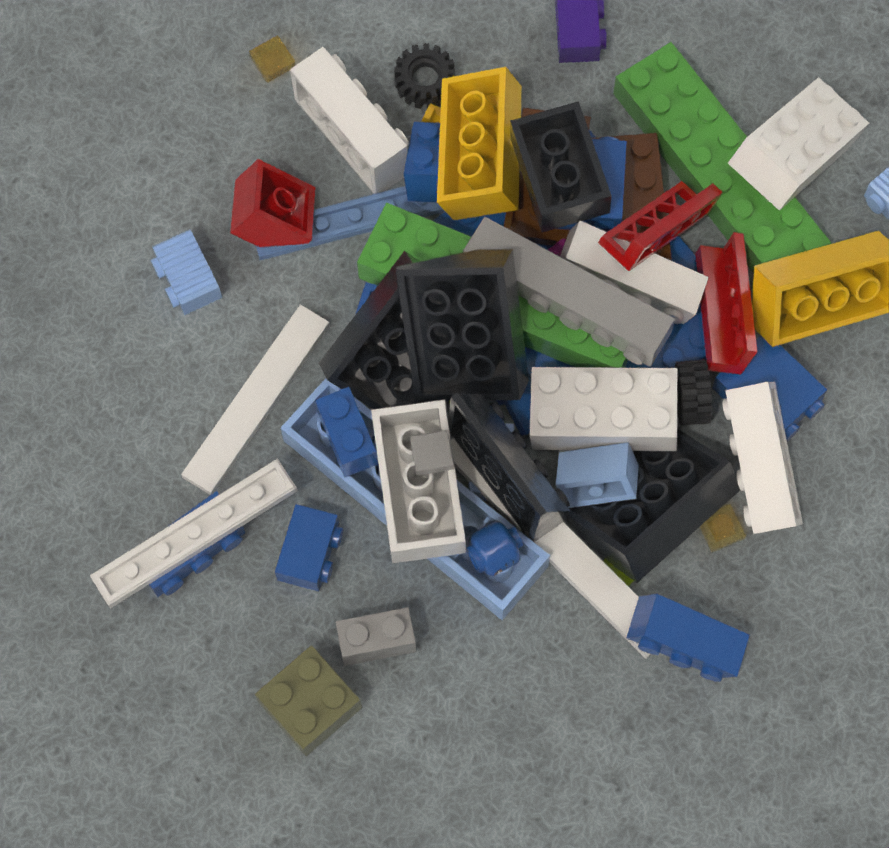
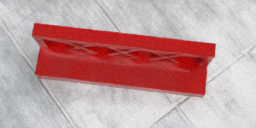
[598,181,723,271]
[695,232,757,375]

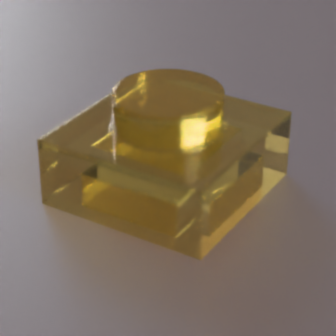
[249,35,296,83]
[699,504,746,553]

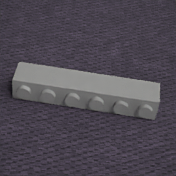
[463,217,675,367]

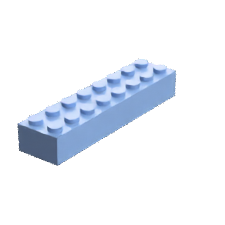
[280,378,550,620]

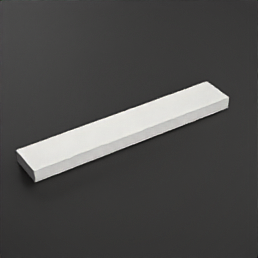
[181,305,330,495]
[90,459,298,609]

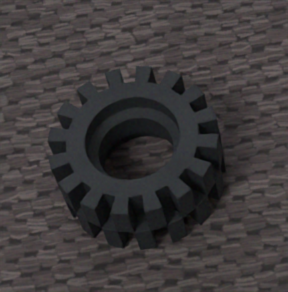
[394,43,455,109]
[675,359,712,426]

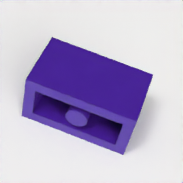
[555,0,607,63]

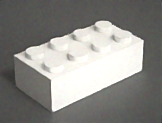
[290,47,409,194]
[728,77,869,211]
[530,367,677,451]
[371,400,466,563]

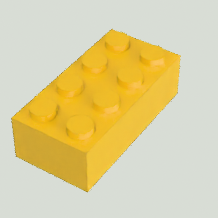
[437,67,522,220]
[752,231,889,347]

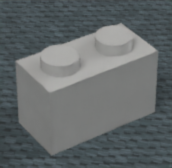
[336,607,416,666]

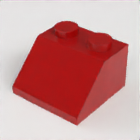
[230,159,315,247]

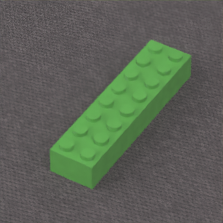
[613,42,832,274]
[357,202,628,368]

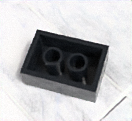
[510,101,611,233]

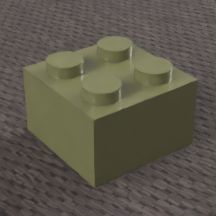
[255,645,362,757]

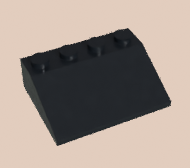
[396,249,529,401]
[319,250,433,410]
[448,393,570,542]
[566,429,740,583]

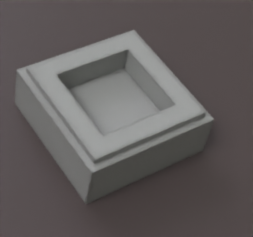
[410,430,454,476]

